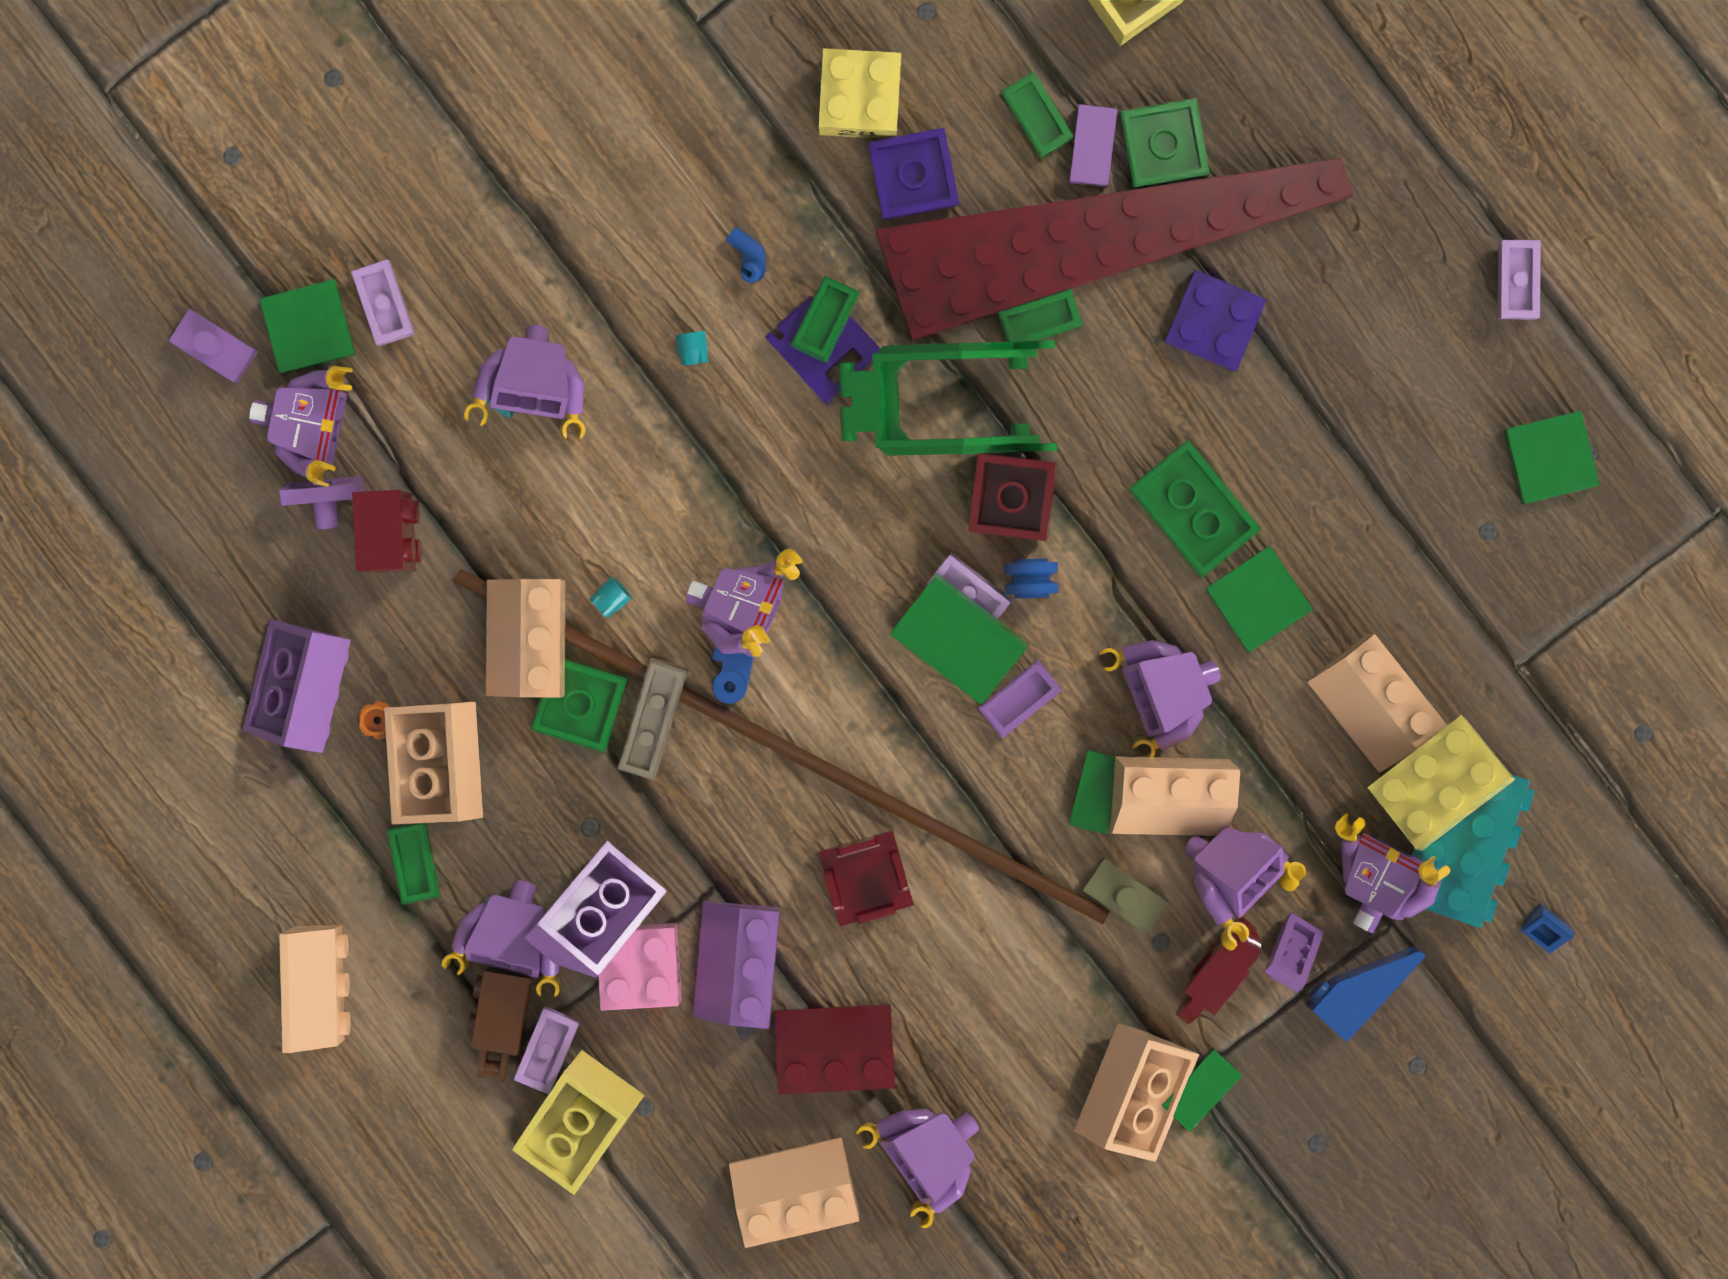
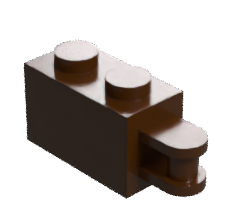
[466,966,534,1082]

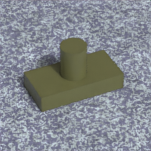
[1082,858,1168,934]

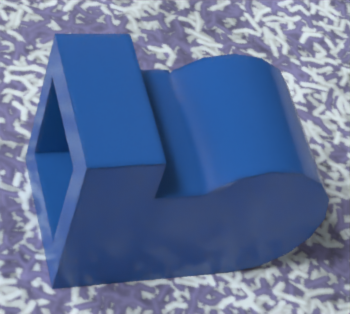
[712,646,754,704]

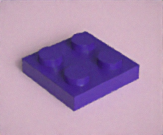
[868,128,959,221]
[1164,270,1267,372]

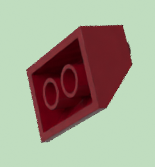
[775,1004,895,1094]

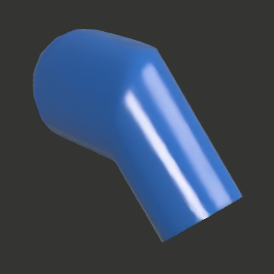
[725,226,766,283]

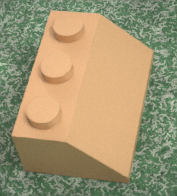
[486,579,565,698]
[1306,634,1448,773]
[384,702,483,824]
[1110,756,1240,836]
[279,925,351,1053]
[1074,1023,1199,1162]
[729,1137,859,1248]

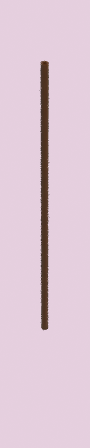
[454,569,1110,924]

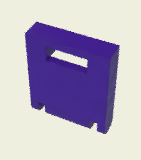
[765,289,880,406]

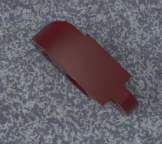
[1176,917,1261,1024]

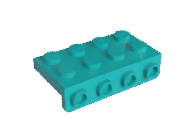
[1412,774,1535,928]

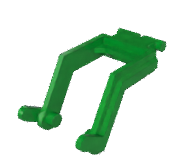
[839,340,1058,456]

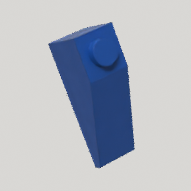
[1306,947,1426,1042]

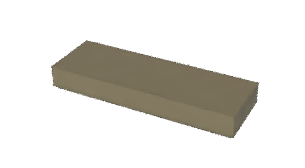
[617,658,689,780]

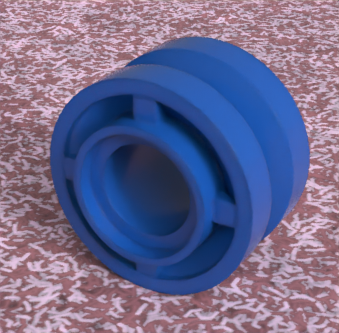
[1004,558,1059,599]

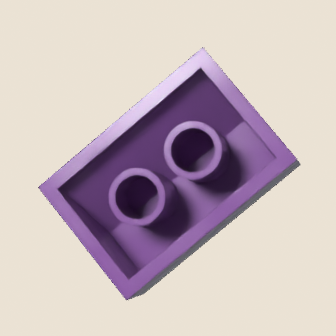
[242,619,351,753]
[525,841,667,978]
[693,901,780,1029]

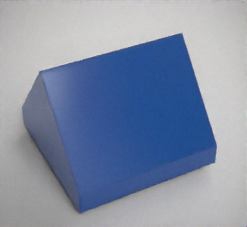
[1520,903,1575,953]

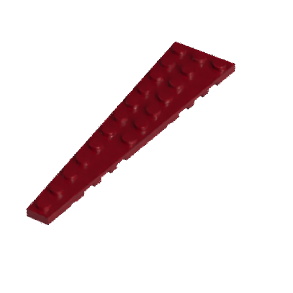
[876,158,1353,341]

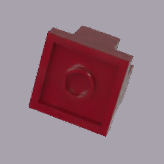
[819,830,914,926]

